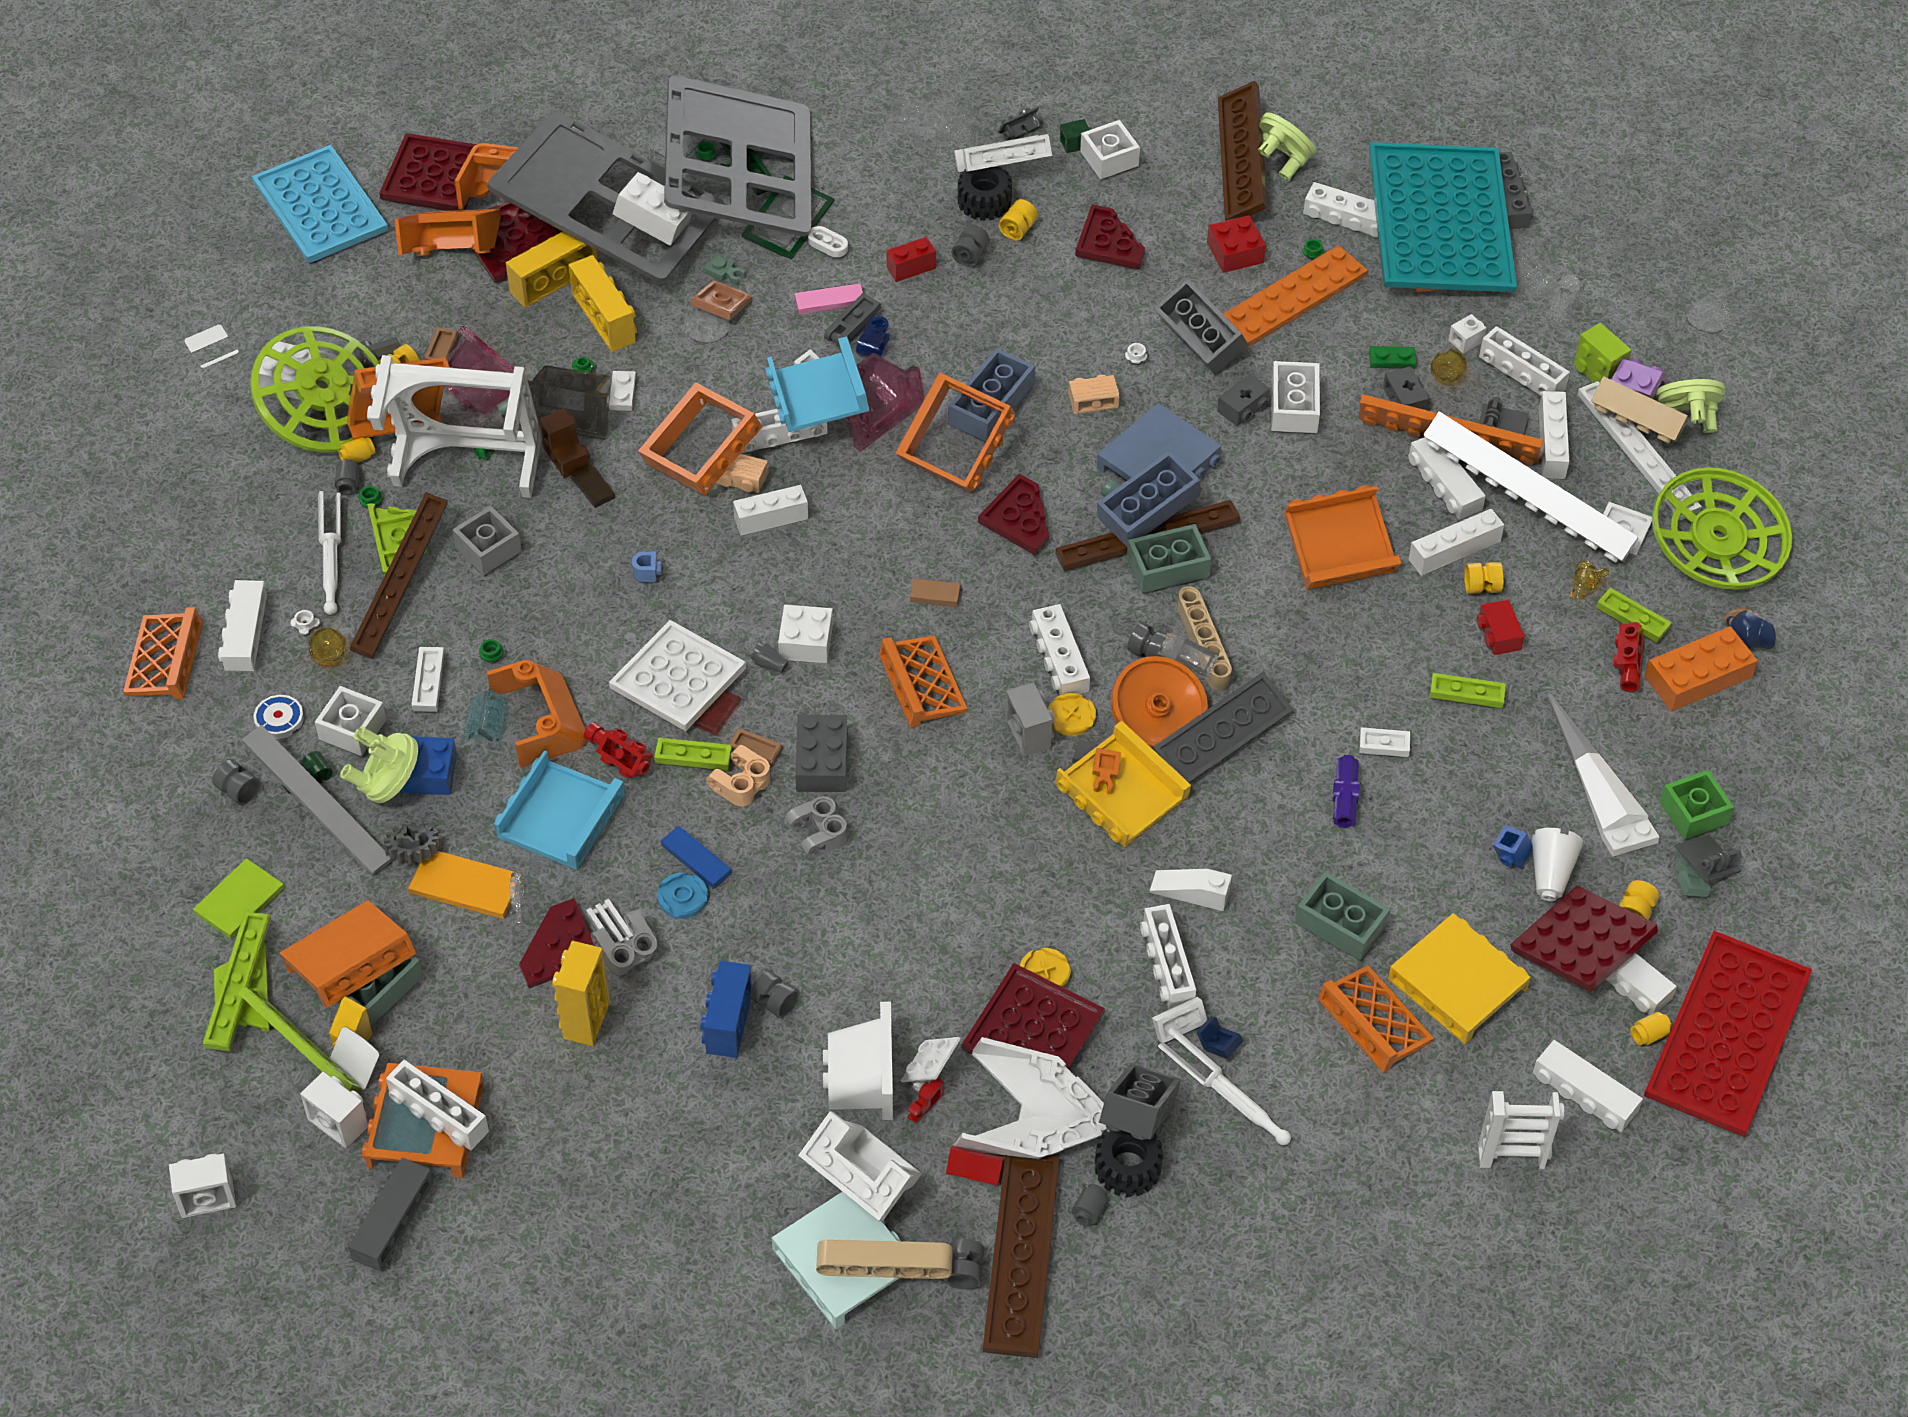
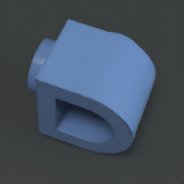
[632,551,662,582]

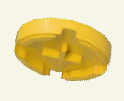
[1048,693,1096,736]
[1020,948,1071,987]

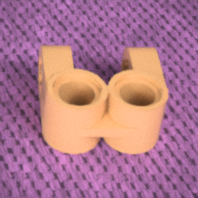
[706,745,770,806]

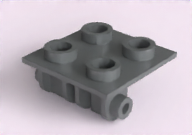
[1479,397,1529,435]
[1674,835,1742,882]

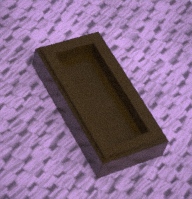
[571,464,615,508]

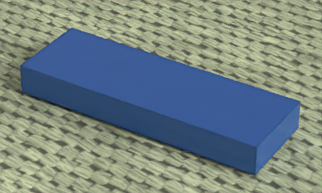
[661,826,732,889]

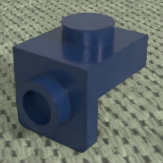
[1197,1016,1243,1059]

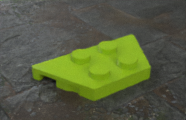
[367,503,427,576]
[214,943,270,1032]

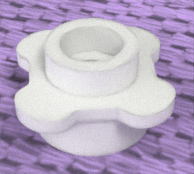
[290,610,320,635]

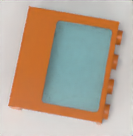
[362,1063,484,1178]

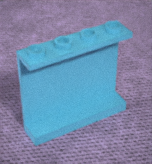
[765,337,869,432]

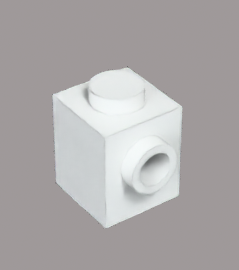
[1449,314,1486,354]

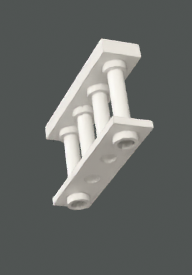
[954,134,1052,172]
[1478,1091,1564,1169]

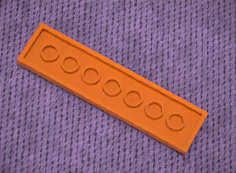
[1223,245,1368,348]
[1359,394,1543,466]

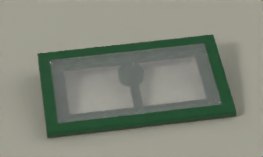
[741,175,835,260]

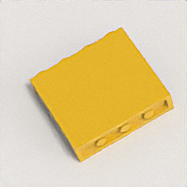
[1055,721,1191,847]
[1388,913,1531,1044]

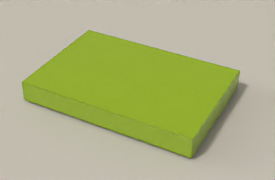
[193,858,285,940]

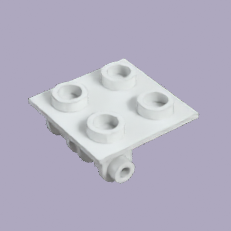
[901,1037,961,1092]

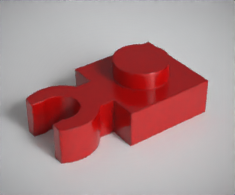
[907,1077,944,1123]

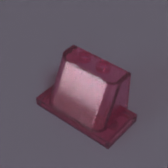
[446,324,540,415]
[844,353,925,452]

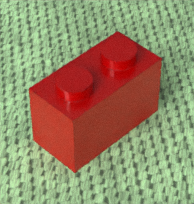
[886,237,936,282]
[1476,599,1525,655]

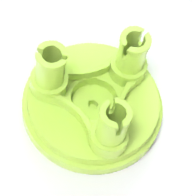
[1258,112,1316,181]
[1655,379,1726,433]
[340,726,418,803]

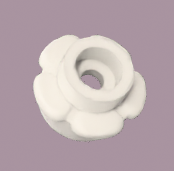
[1125,343,1148,364]

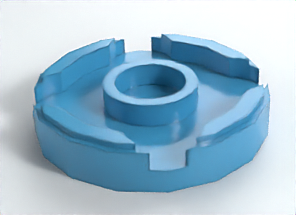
[657,872,708,919]

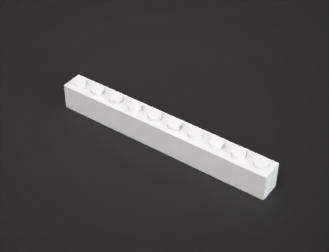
[1424,412,1639,563]

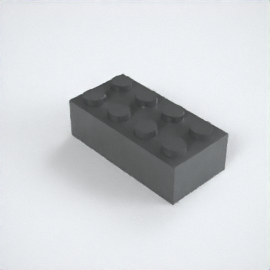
[1154,278,1249,375]
[1099,1063,1181,1140]

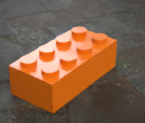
[1644,626,1758,712]

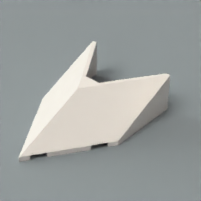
[954,1037,1110,1159]

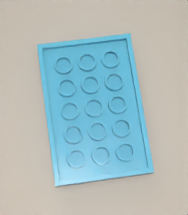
[252,145,389,264]

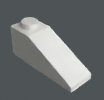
[1150,869,1232,911]

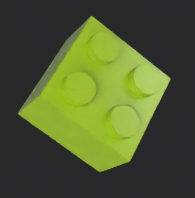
[1574,323,1632,383]

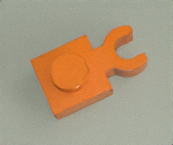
[1092,748,1121,794]

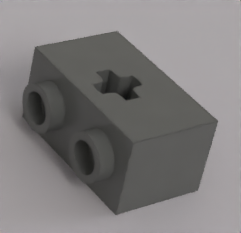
[1383,367,1430,410]
[1217,374,1270,426]

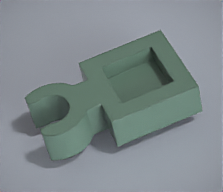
[704,254,745,285]
[1675,858,1712,897]

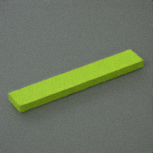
[203,911,271,1052]
[238,986,362,1094]

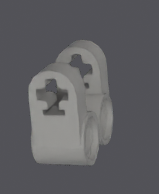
[785,796,847,858]
[591,910,657,975]

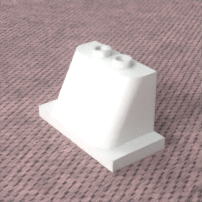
[823,1002,893,1120]
[798,1111,922,1221]

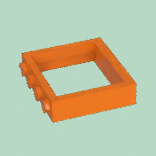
[896,372,1016,493]
[638,382,763,496]

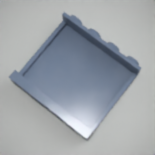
[1097,403,1221,480]

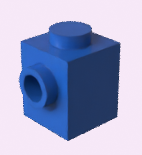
[1493,825,1533,868]

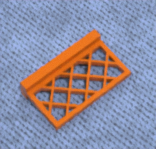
[123,607,203,699]
[879,635,967,728]
[1318,965,1434,1073]

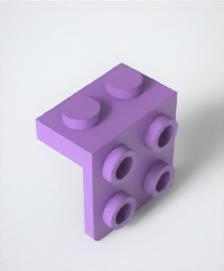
[1611,359,1670,399]

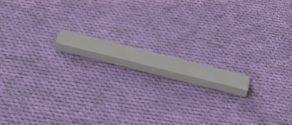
[242,725,392,876]

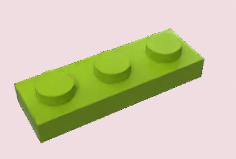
[1596,587,1672,643]
[1429,673,1506,708]
[654,738,732,771]

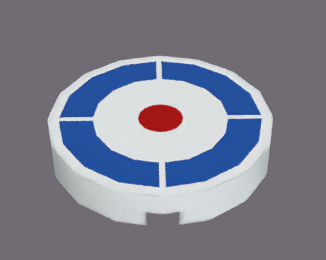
[253,695,304,739]

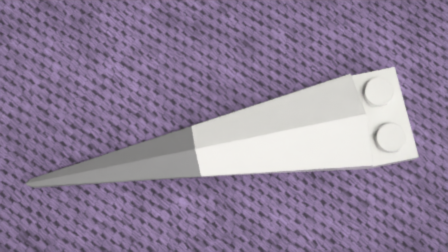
[1548,694,1659,856]

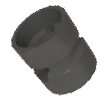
[951,225,990,267]
[1127,622,1172,657]
[212,760,261,805]
[750,970,799,1018]
[945,1239,984,1290]

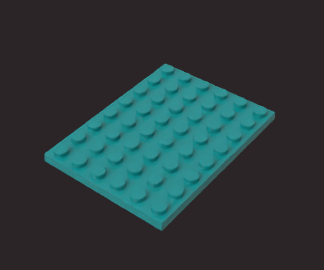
[1368,142,1517,292]

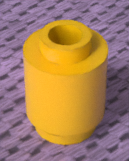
[338,437,375,463]
[1630,1011,1671,1046]

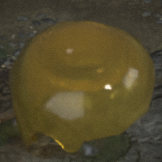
[1430,349,1467,385]
[308,627,346,667]

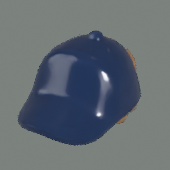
[1724,608,1776,649]

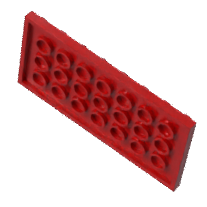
[1644,930,1812,1137]

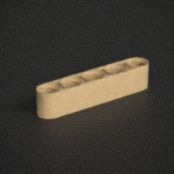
[1177,586,1232,691]
[816,1239,953,1279]

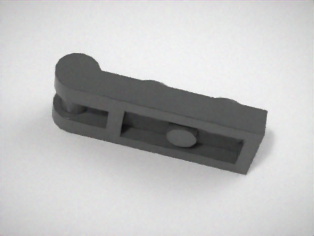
[824,293,881,347]

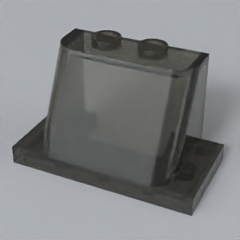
[519,365,611,440]

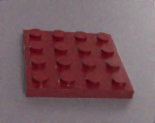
[379,133,477,211]
[471,201,563,283]
[1510,885,1658,992]
[961,963,1105,1070]

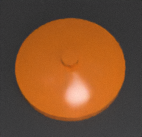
[1110,656,1208,748]

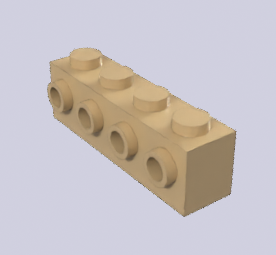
[1591,376,1689,444]

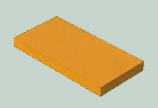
[408,851,523,919]

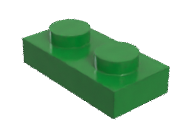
[1369,346,1416,369]

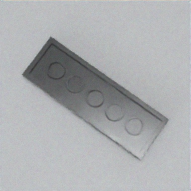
[1152,672,1293,783]

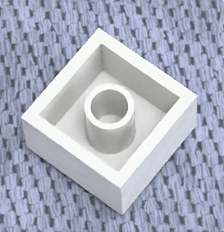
[1080,120,1140,179]
[778,605,833,663]
[315,686,387,756]
[300,1072,368,1149]
[169,1154,236,1218]

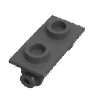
[998,106,1043,140]

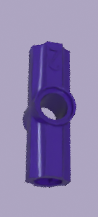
[1332,755,1360,828]

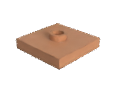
[691,280,752,320]

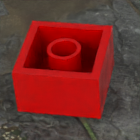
[1207,215,1266,273]

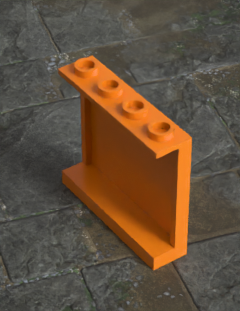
[347,357,450,440]
[1284,485,1402,590]
[279,900,416,1008]

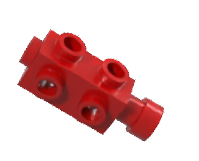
[1613,622,1644,692]
[583,722,653,778]

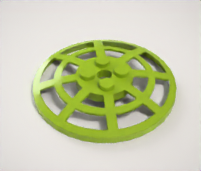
[250,326,380,453]
[1652,467,1792,590]

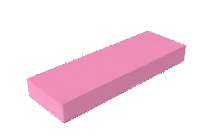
[795,284,863,314]

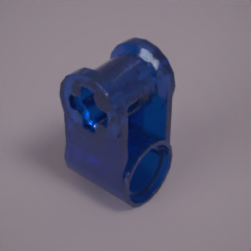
[856,316,889,360]

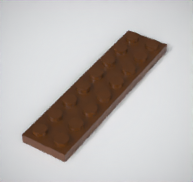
[1218,81,1267,221]
[983,1155,1059,1358]

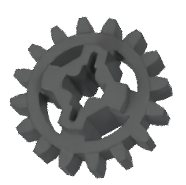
[384,822,440,865]

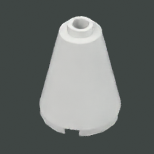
[1532,828,1583,902]

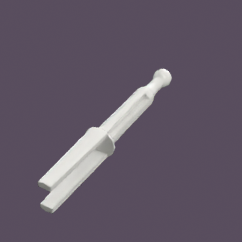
[318,491,341,615]
[1158,1028,1291,1145]

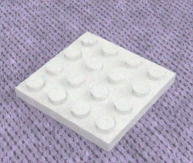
[609,620,747,731]

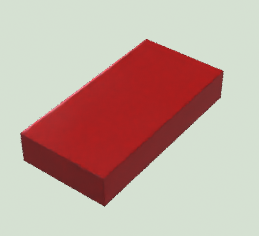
[946,1145,1004,1186]

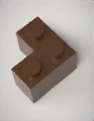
[539,408,590,479]

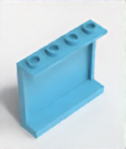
[494,750,625,870]

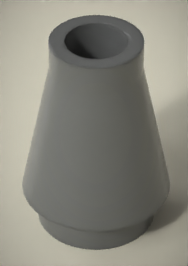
[751,642,789,673]

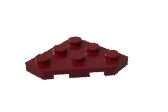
[1075,204,1145,269]
[978,473,1049,555]
[519,898,595,988]

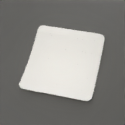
[185,325,239,368]
[330,1027,379,1090]

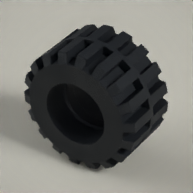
[957,166,1012,221]
[1095,1130,1163,1197]

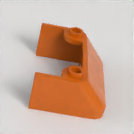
[455,143,540,219]
[394,209,501,256]
[486,660,587,768]

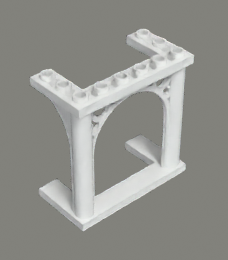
[367,355,542,498]

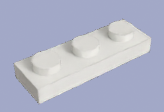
[412,647,445,712]

